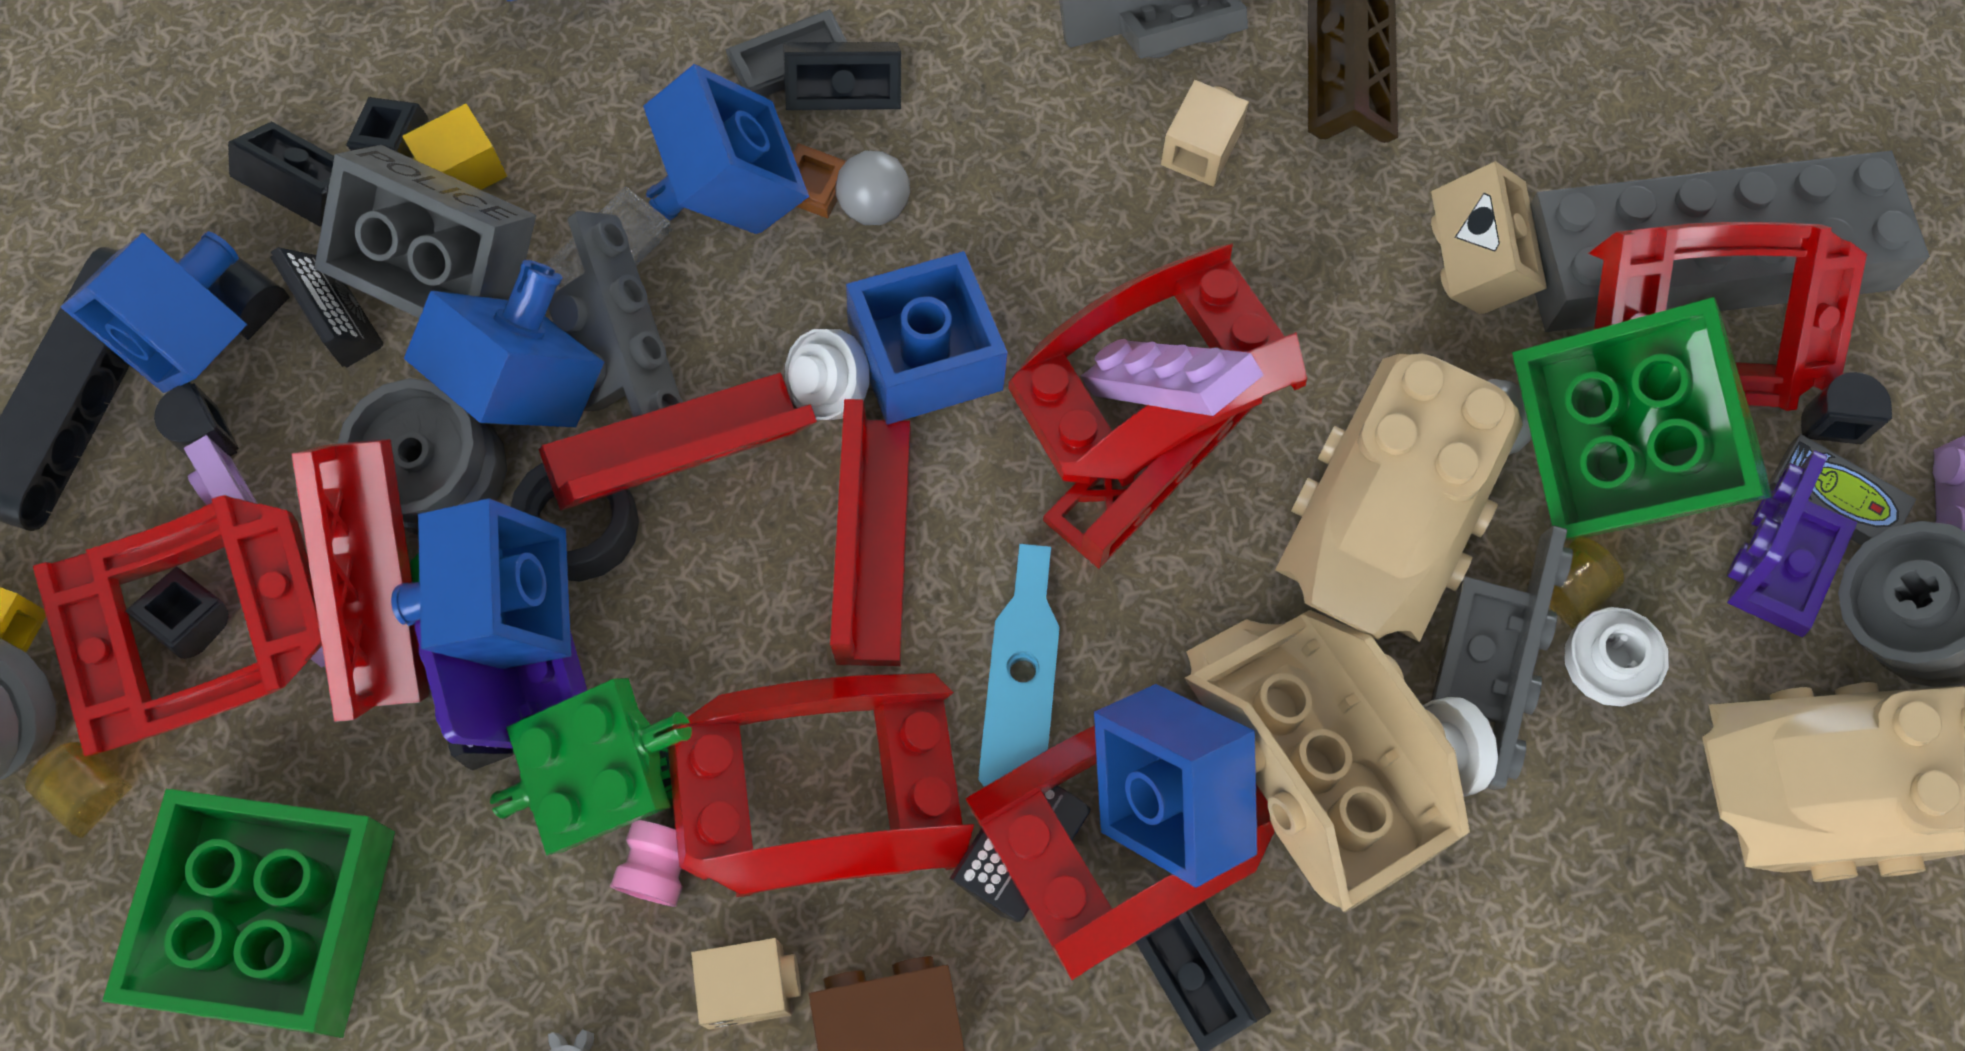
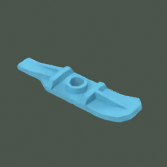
[978,544,1060,787]

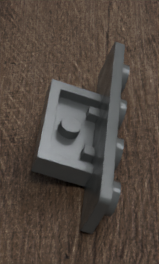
[1059,0,1248,59]
[548,211,683,417]
[1431,525,1573,790]

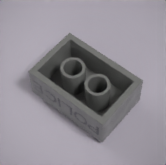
[314,145,536,318]

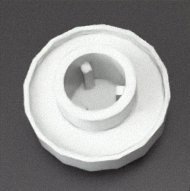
[785,329,869,420]
[1565,607,1669,707]
[1423,697,1498,797]

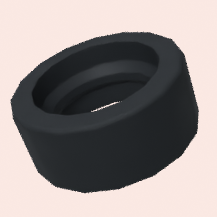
[510,462,639,582]

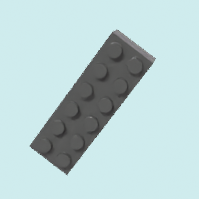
[1530,150,1930,332]

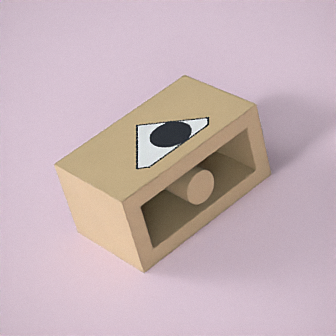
[1431,161,1547,314]

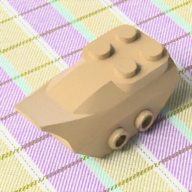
[1275,353,1523,642]
[1185,610,1470,913]
[1702,682,1965,882]

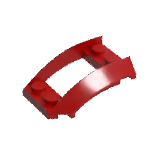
[1588,222,1867,411]
[1008,243,1307,487]
[33,495,322,756]
[668,673,974,897]
[965,702,1275,981]

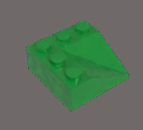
[1512,297,1772,541]
[102,788,395,1038]

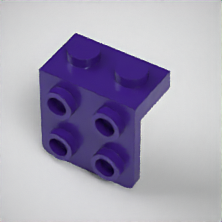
[1727,450,1858,637]
[415,618,587,748]

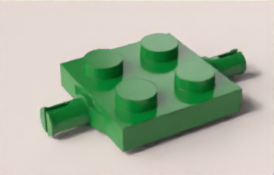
[490,678,692,856]

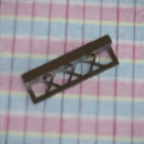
[1308,0,1398,143]

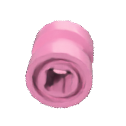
[610,820,683,907]

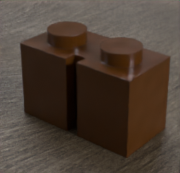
[809,956,965,1051]

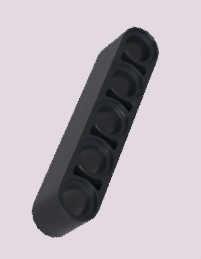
[0,247,130,531]

